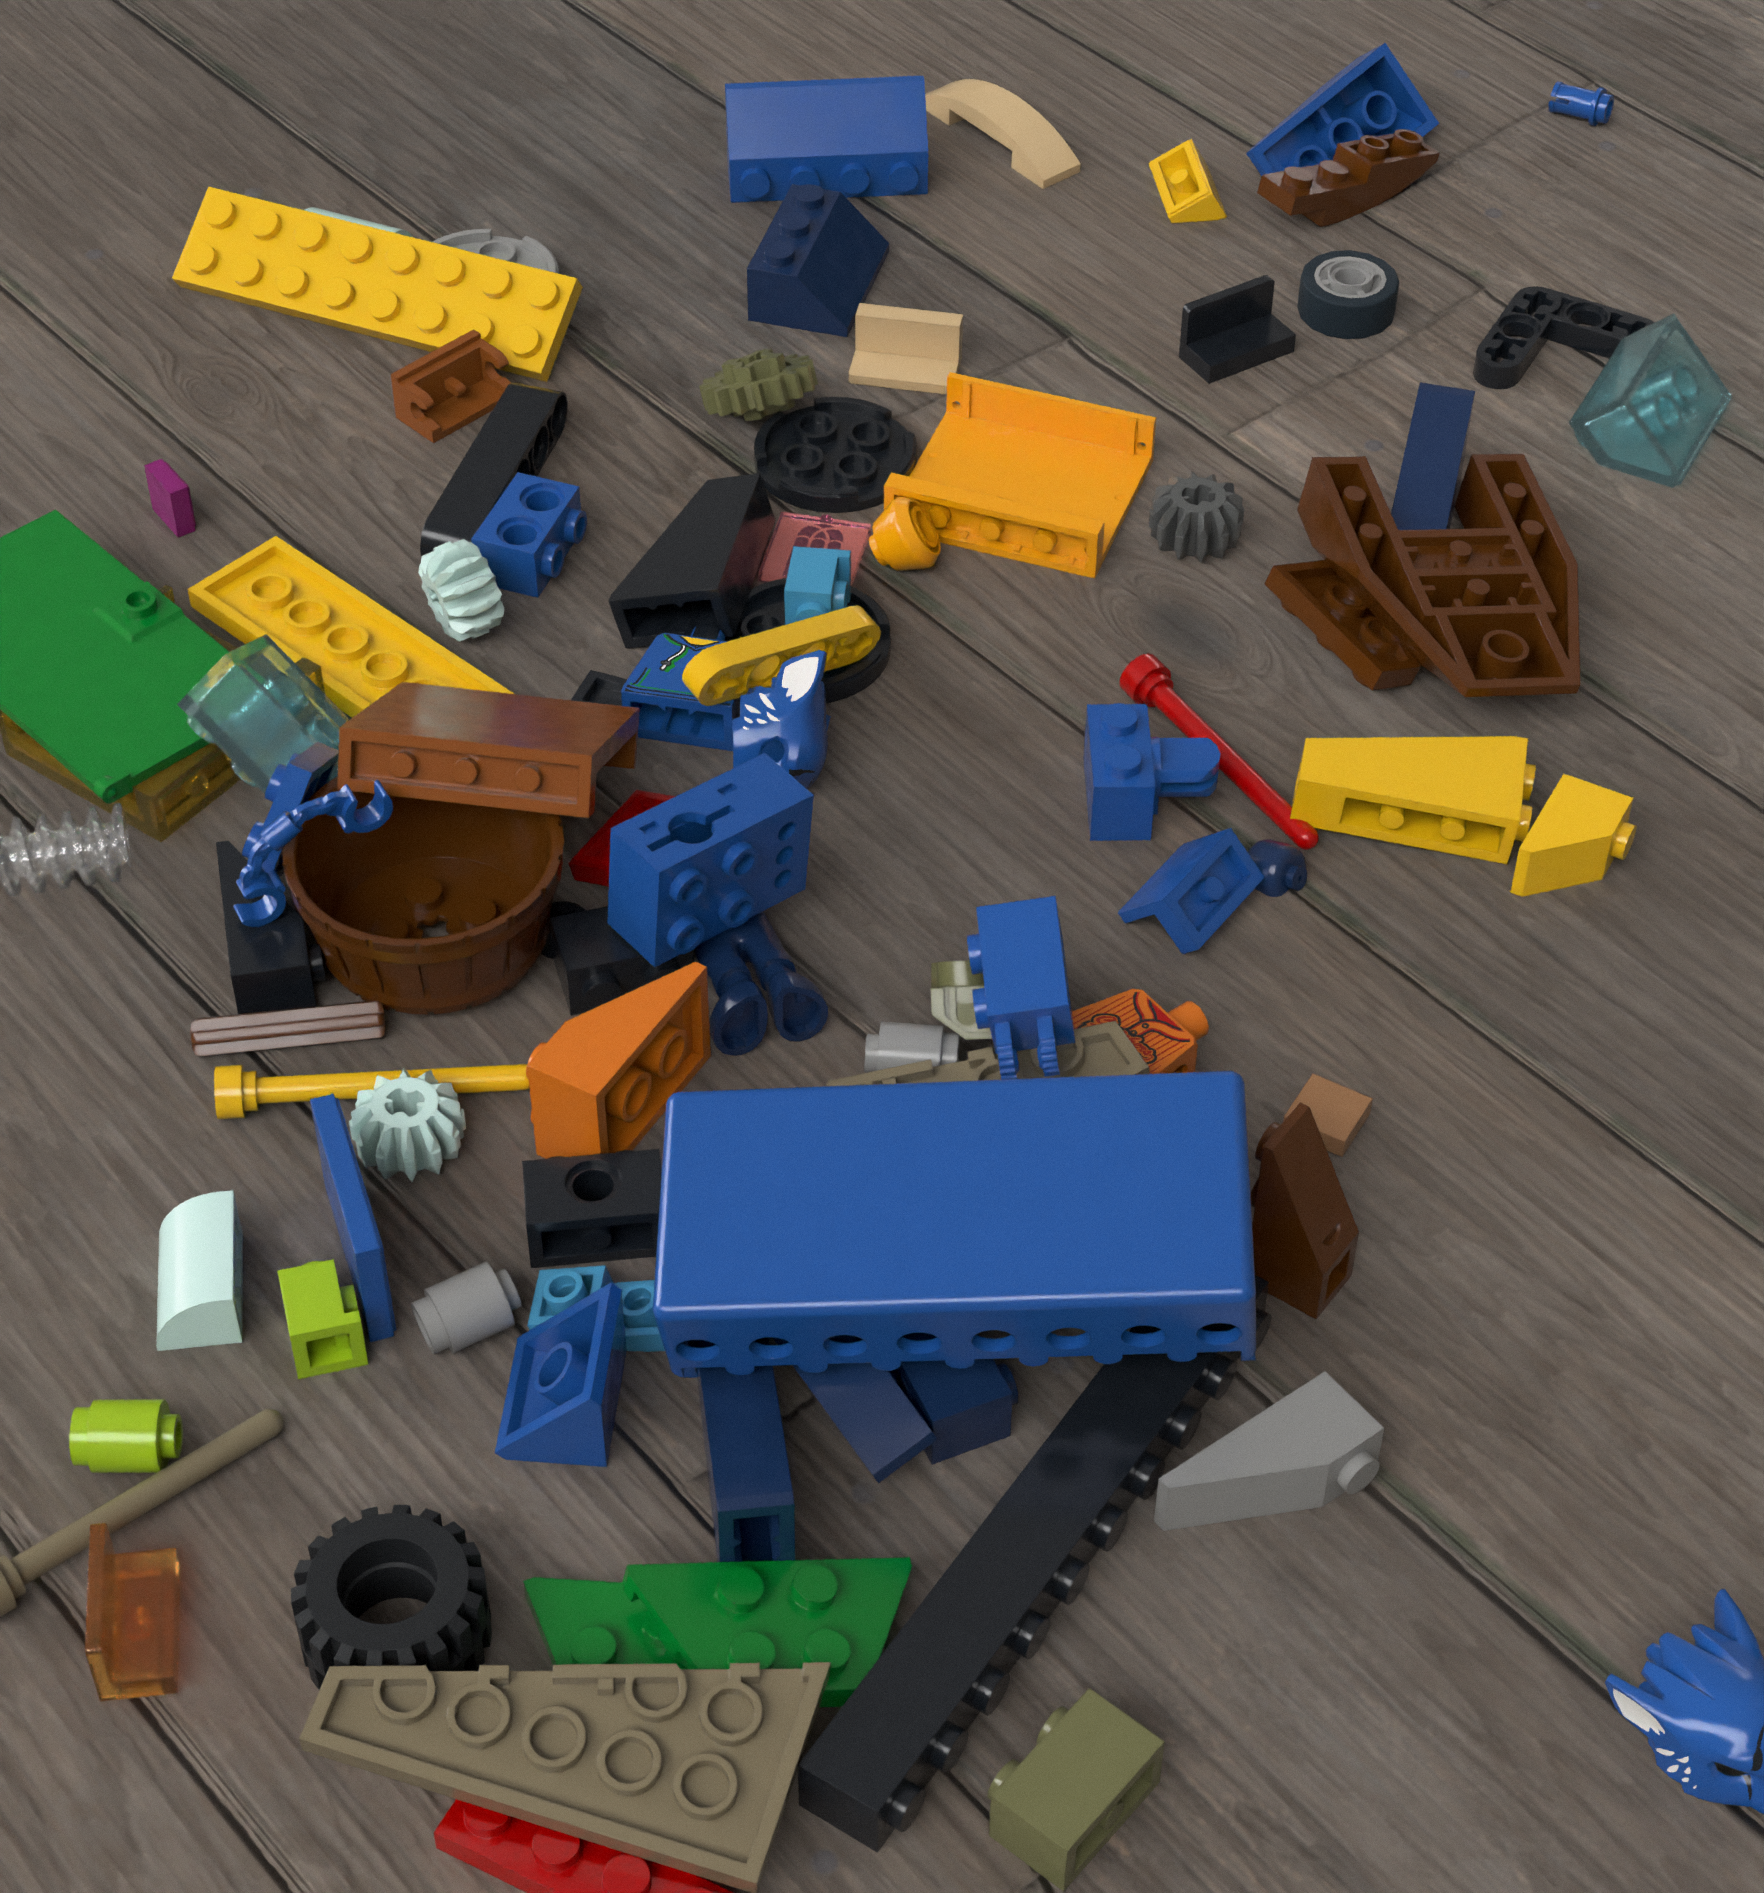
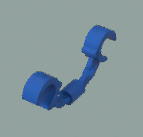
[233,779,393,927]

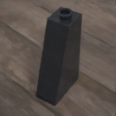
[608,473,775,648]

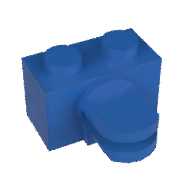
[1083,703,1221,841]

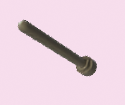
[0,1409,284,1618]

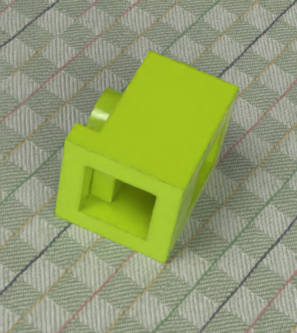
[277,1259,369,1379]

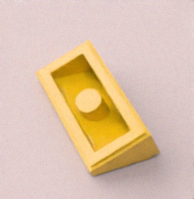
[1149,139,1227,223]

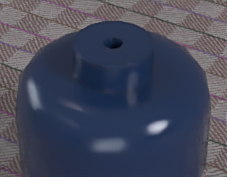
[1248,839,1307,897]

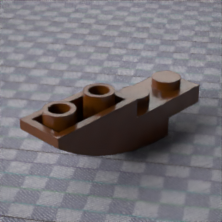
[1257,129,1440,227]

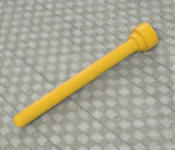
[214,1064,529,1119]

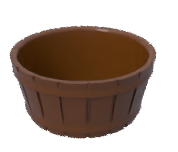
[282,777,564,1015]

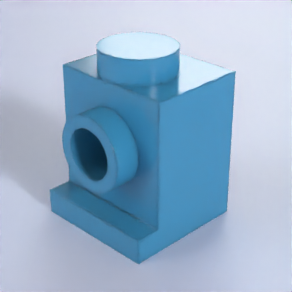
[784,546,851,625]

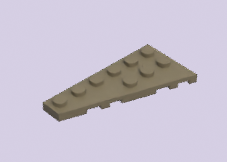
[299,1662,831,1893]

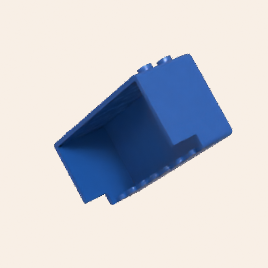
[653,1071,1256,1378]

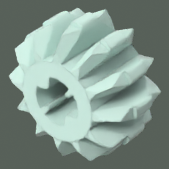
[418,539,504,642]
[349,1068,466,1182]

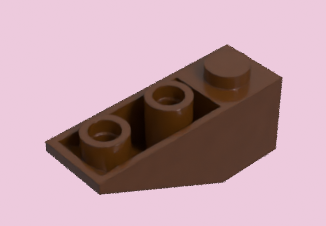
[1251,1102,1359,1319]

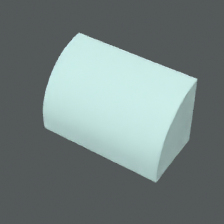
[156,1190,243,1351]

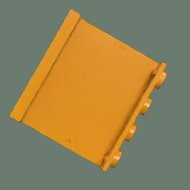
[884,372,1157,579]

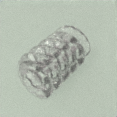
[0,803,132,897]

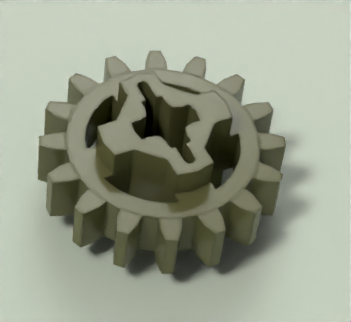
[699,349,818,421]

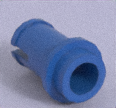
[1549,81,1614,126]

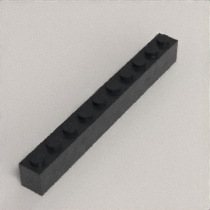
[798,1275,1272,1853]

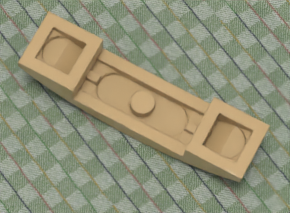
[925,79,1081,189]

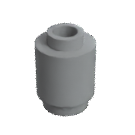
[864,1021,960,1073]
[411,1261,522,1355]

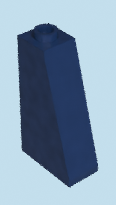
[1391,382,1475,530]
[696,1337,795,1562]

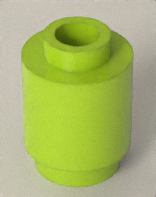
[69,1399,183,1473]

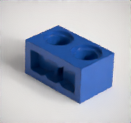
[471,472,587,598]

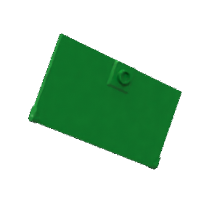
[0,509,282,804]

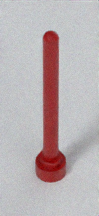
[1119,653,1319,850]

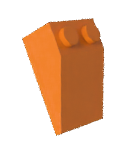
[526,962,711,1159]

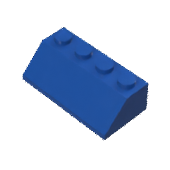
[725,76,928,203]

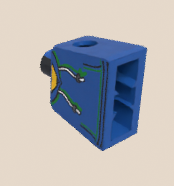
[621,624,740,751]

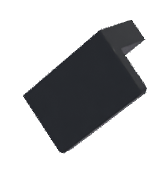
[1179,275,1296,384]

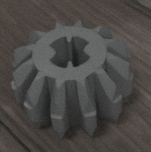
[1149,472,1244,563]

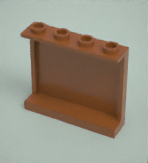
[337,682,640,818]

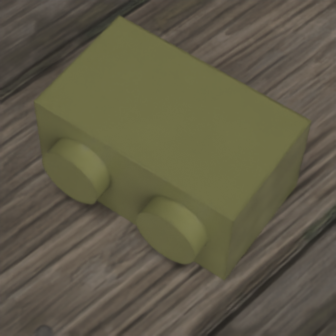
[987,1688,1165,1892]

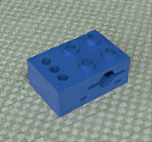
[607,753,814,967]

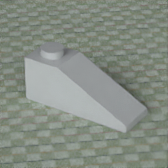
[1154,1371,1384,1531]

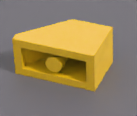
[1510,773,1637,897]

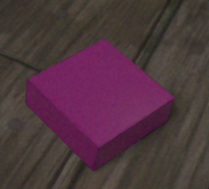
[144,459,196,538]

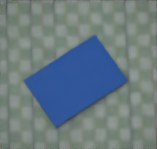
[310,1094,397,1342]

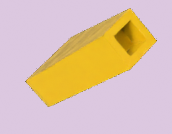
[1290,736,1536,864]

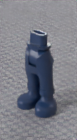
[693,911,828,1056]

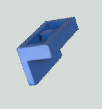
[1118,828,1264,954]

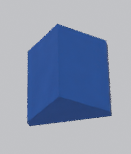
[495,1283,627,1467]

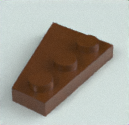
[1264,560,1421,691]

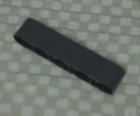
[420,383,568,557]

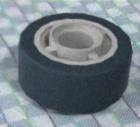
[1297,250,1399,339]

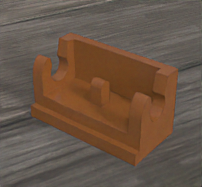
[391,329,511,443]

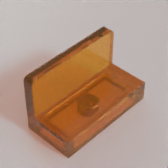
[85,1523,180,1702]

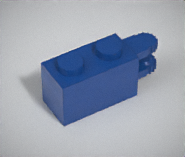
[967,896,1076,1080]

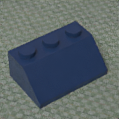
[747,184,889,337]

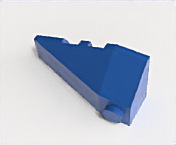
[1246,43,1439,176]

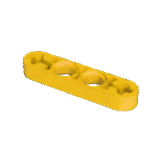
[682,605,881,706]

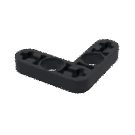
[1473,286,1660,389]

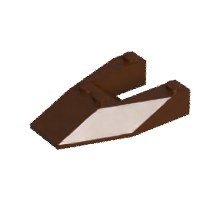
[1297,454,1580,697]

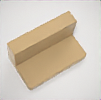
[849,303,963,394]

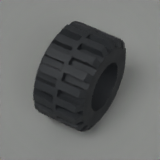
[291,1504,492,1690]

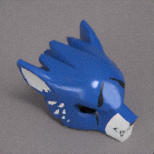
[732,650,831,789]
[1605,1589,1764,1814]

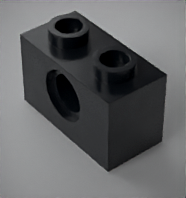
[522,1149,662,1268]

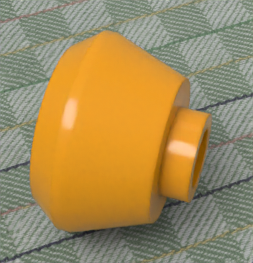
[869,497,941,571]

